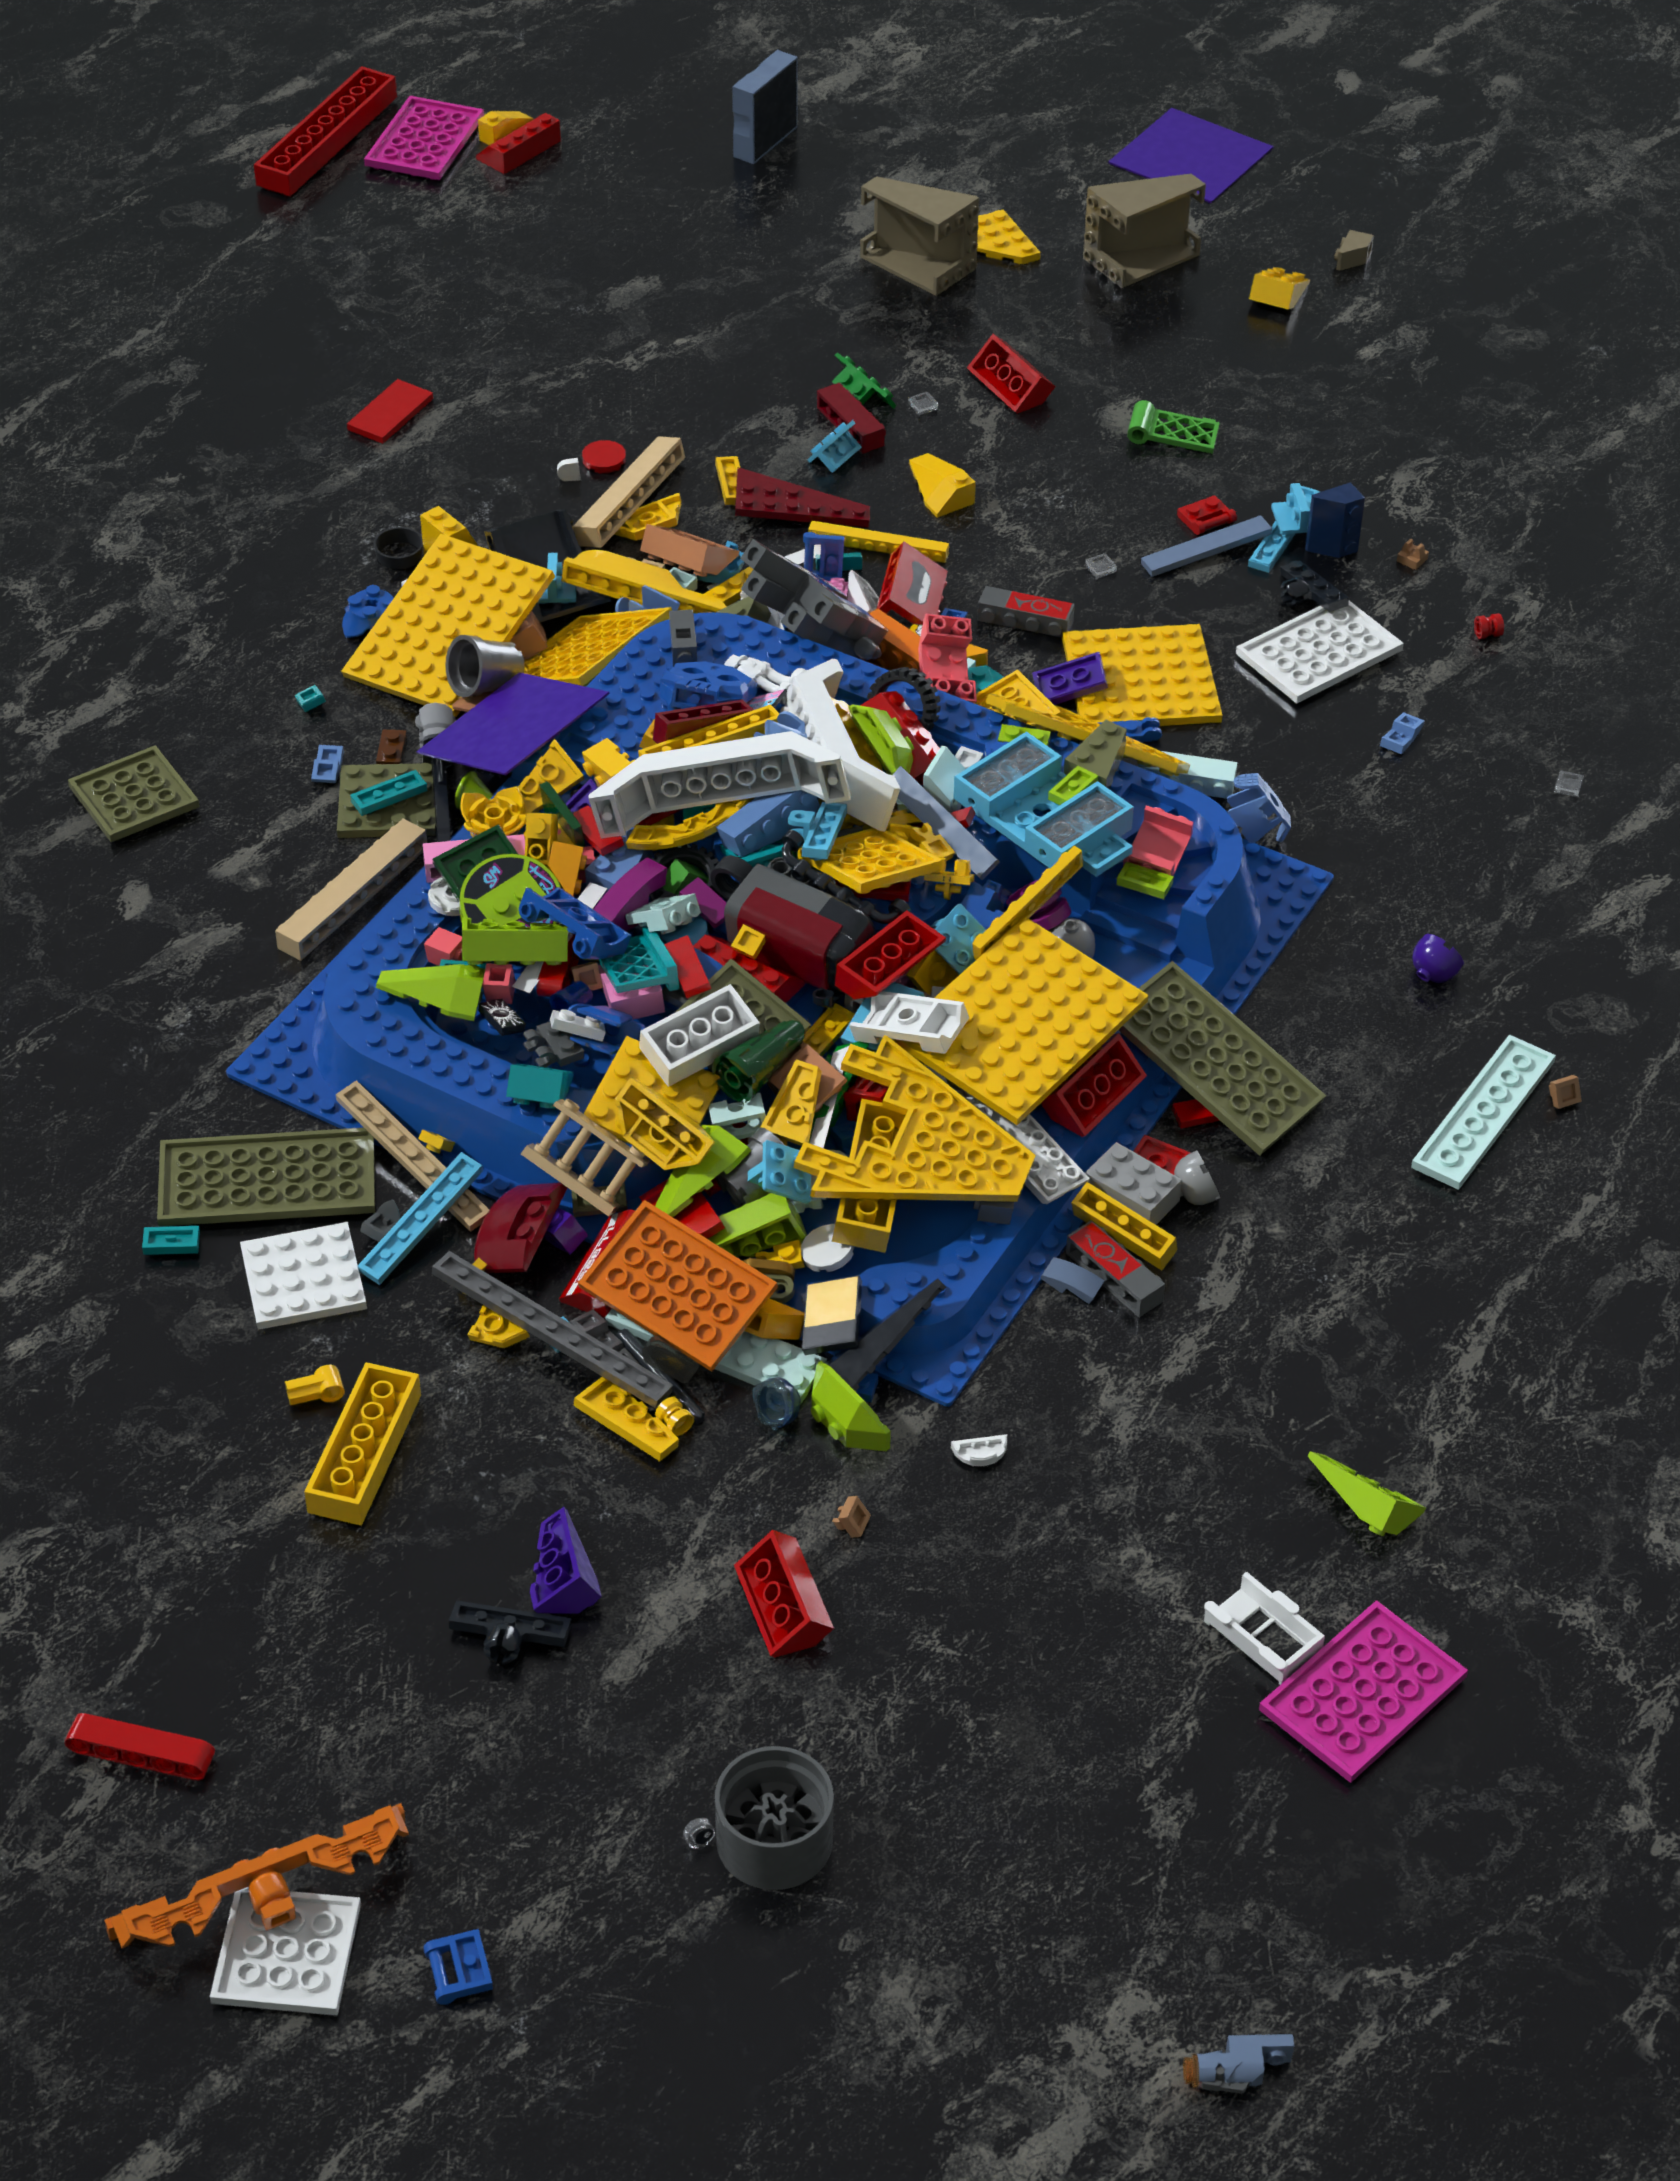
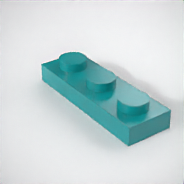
[350,770,428,816]

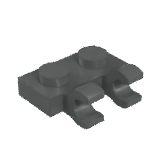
[523,1022,584,1067]

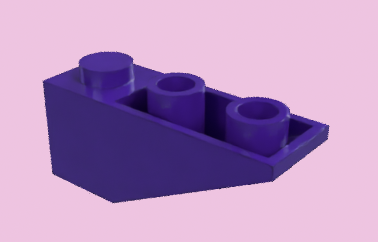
[543,1208,588,1254]

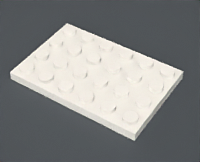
[1236,601,1404,703]

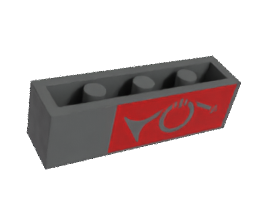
[977,586,1075,638]
[1066,1220,1165,1317]

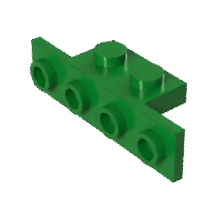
[832,352,896,409]

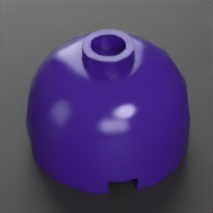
[1412,934,1464,983]

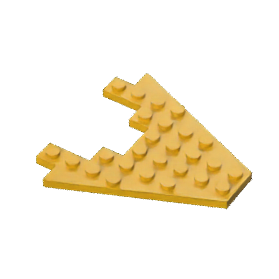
[985,694,1191,776]
[793,1035,1036,1202]

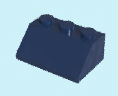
[1305,482,1365,558]

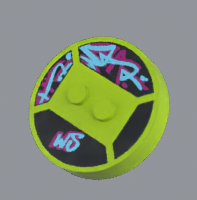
[459,854,561,927]

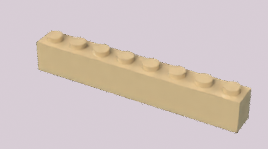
[573,437,685,548]
[275,819,427,961]

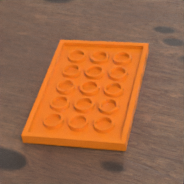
[578,1200,778,1372]

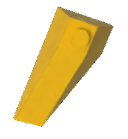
[909,453,976,517]

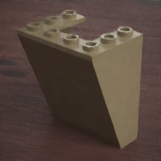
[1083,174,1206,288]
[860,177,979,296]

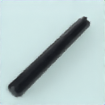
[616,1329,705,1425]

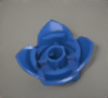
[342,585,394,638]

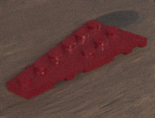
[735,467,870,527]

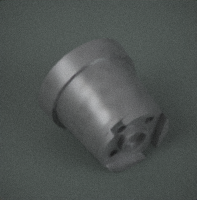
[445,635,524,697]
[715,1127,784,1208]

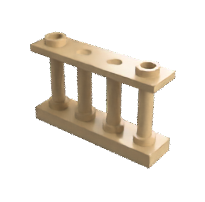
[521,1099,650,1216]

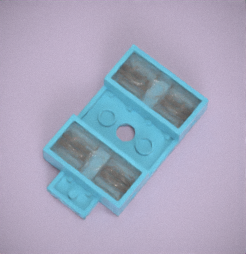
[954,732,1134,877]

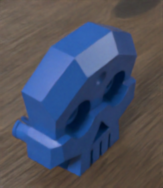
[659,661,758,711]

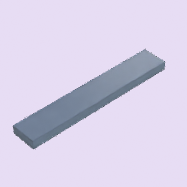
[1141,515,1272,577]
[893,766,1000,880]

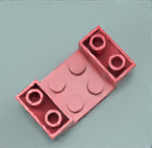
[918,613,977,704]

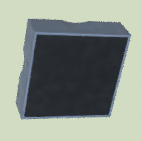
[732,50,798,164]

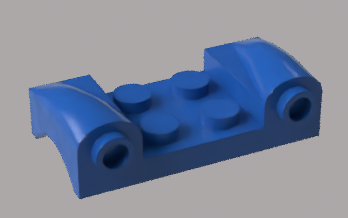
[519,887,632,960]

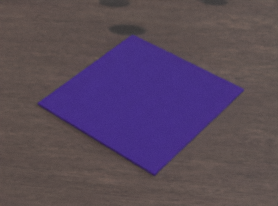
[1108,108,1274,203]
[416,672,610,775]

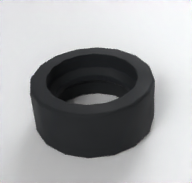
[710,855,753,900]

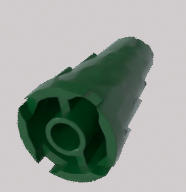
[712,1020,805,1103]

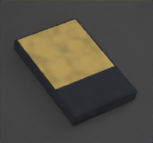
[802,1275,862,1355]

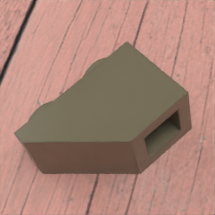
[1334,230,1374,270]

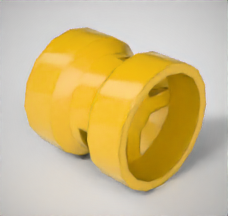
[655,1397,694,1436]

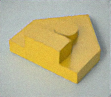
[467,1305,530,1348]

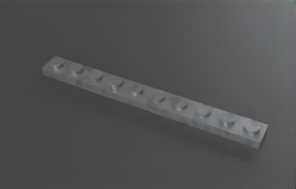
[432,1251,673,1408]

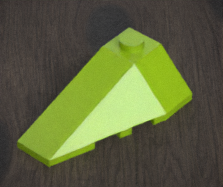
[376,964,485,1021]
[655,1125,751,1217]
[1308,1451,1426,1536]

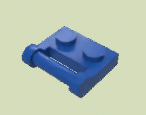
[803,532,844,581]
[423,1929,493,2005]

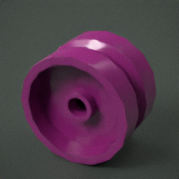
[1006,879,1072,930]

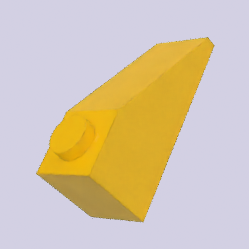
[478,111,534,145]

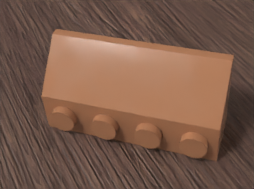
[640,524,740,577]

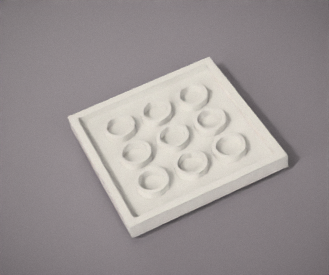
[240,1222,367,1330]
[210,1887,361,2015]

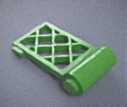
[1127,400,1219,454]

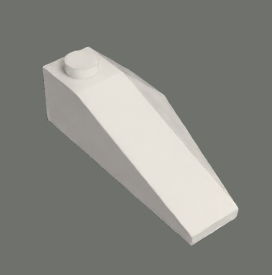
[848,570,889,614]

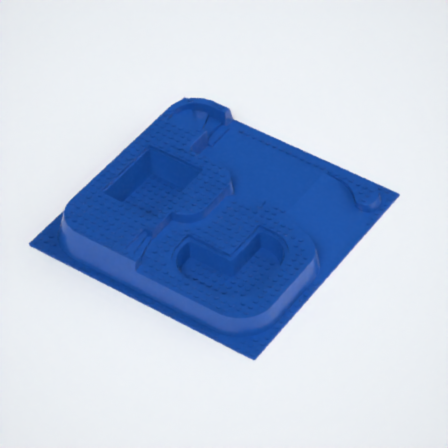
[226,612,1334,1407]

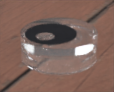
[683,1818,715,1848]

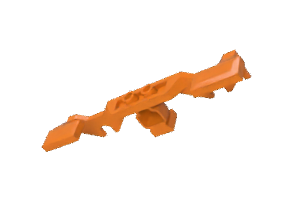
[105,1803,409,1948]

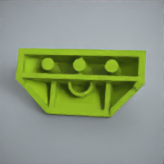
[848,705,914,775]
[811,1361,891,1451]

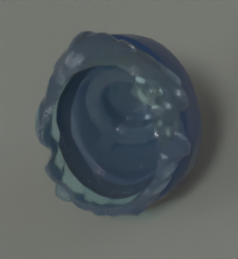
[752,1377,801,1430]

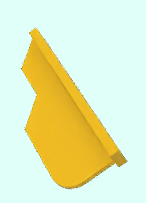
[561,550,727,613]

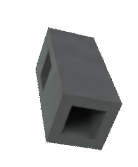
[669,609,697,667]

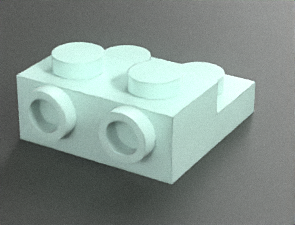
[625,893,701,934]

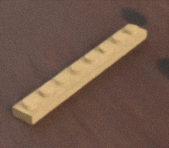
[336,1080,489,1232]

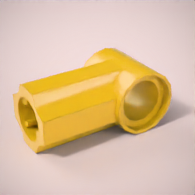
[285,1365,345,1405]

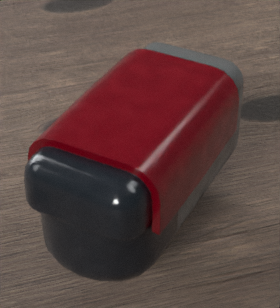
[724,857,876,992]

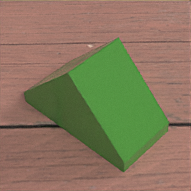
[663,858,709,895]

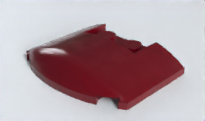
[474,1183,568,1273]

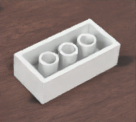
[639,984,760,1087]

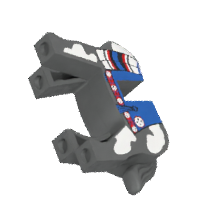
[740,539,889,662]

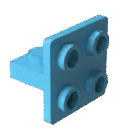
[807,420,862,473]
[1271,483,1311,534]
[538,553,577,604]
[930,904,986,975]
[748,1140,811,1204]

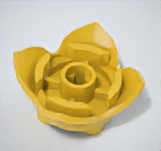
[460,786,527,837]

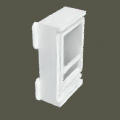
[1204,1572,1325,1685]

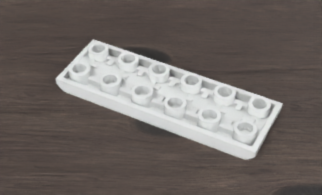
[955,1088,1090,1204]

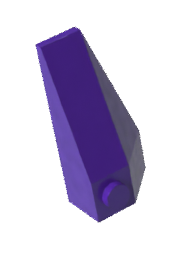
[530,1507,602,1614]

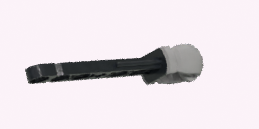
[415,702,456,842]

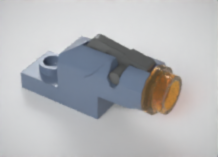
[1183,2034,1294,2093]

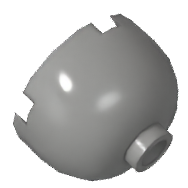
[1048,918,1095,959]
[1174,1150,1220,1205]

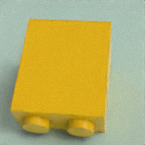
[420,506,478,556]

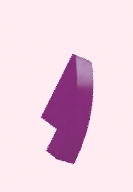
[593,857,667,932]

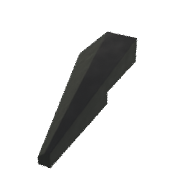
[825,1278,946,1392]

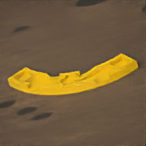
[626,797,755,850]

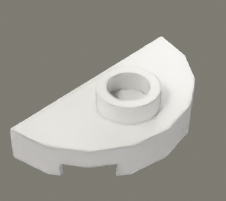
[951,1435,1007,1466]

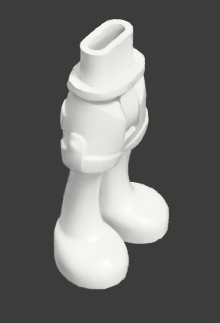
[724,655,807,705]

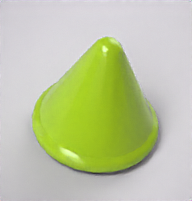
[455,771,493,810]

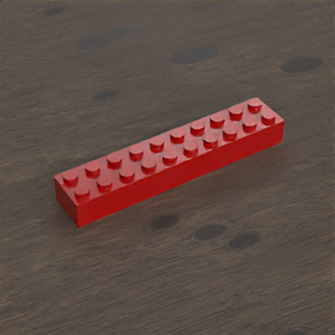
[254,66,397,196]

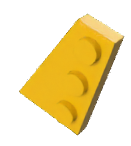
[518,739,585,815]
[761,1059,822,1146]

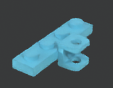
[788,802,847,860]

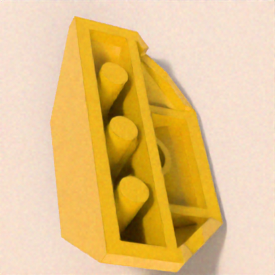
[615,1077,715,1170]

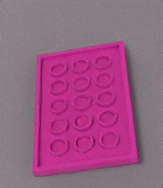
[364,96,484,180]
[1259,1600,1468,1783]

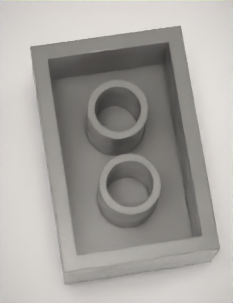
[1084,1142,1182,1225]

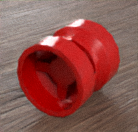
[1474,613,1504,639]

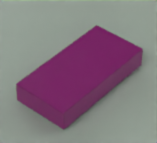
[679,877,726,928]

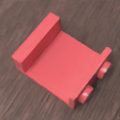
[1123,805,1194,876]

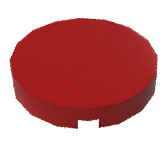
[582,440,626,473]

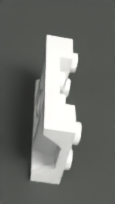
[849,991,969,1054]

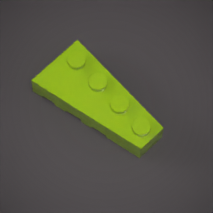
[462,917,568,965]
[708,1193,807,1258]

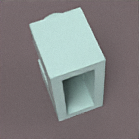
[709,1093,766,1140]

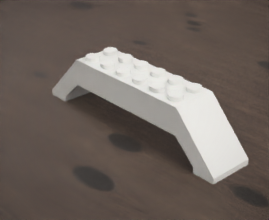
[780,659,901,832]
[588,731,851,839]

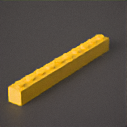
[808,521,949,563]

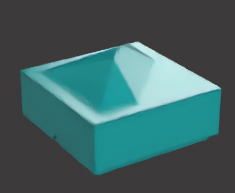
[294,685,326,712]

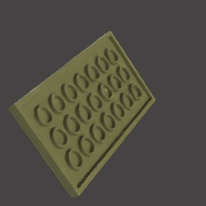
[1119,961,1326,1156]
[157,1128,375,1227]

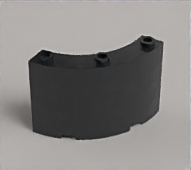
[484,509,611,622]

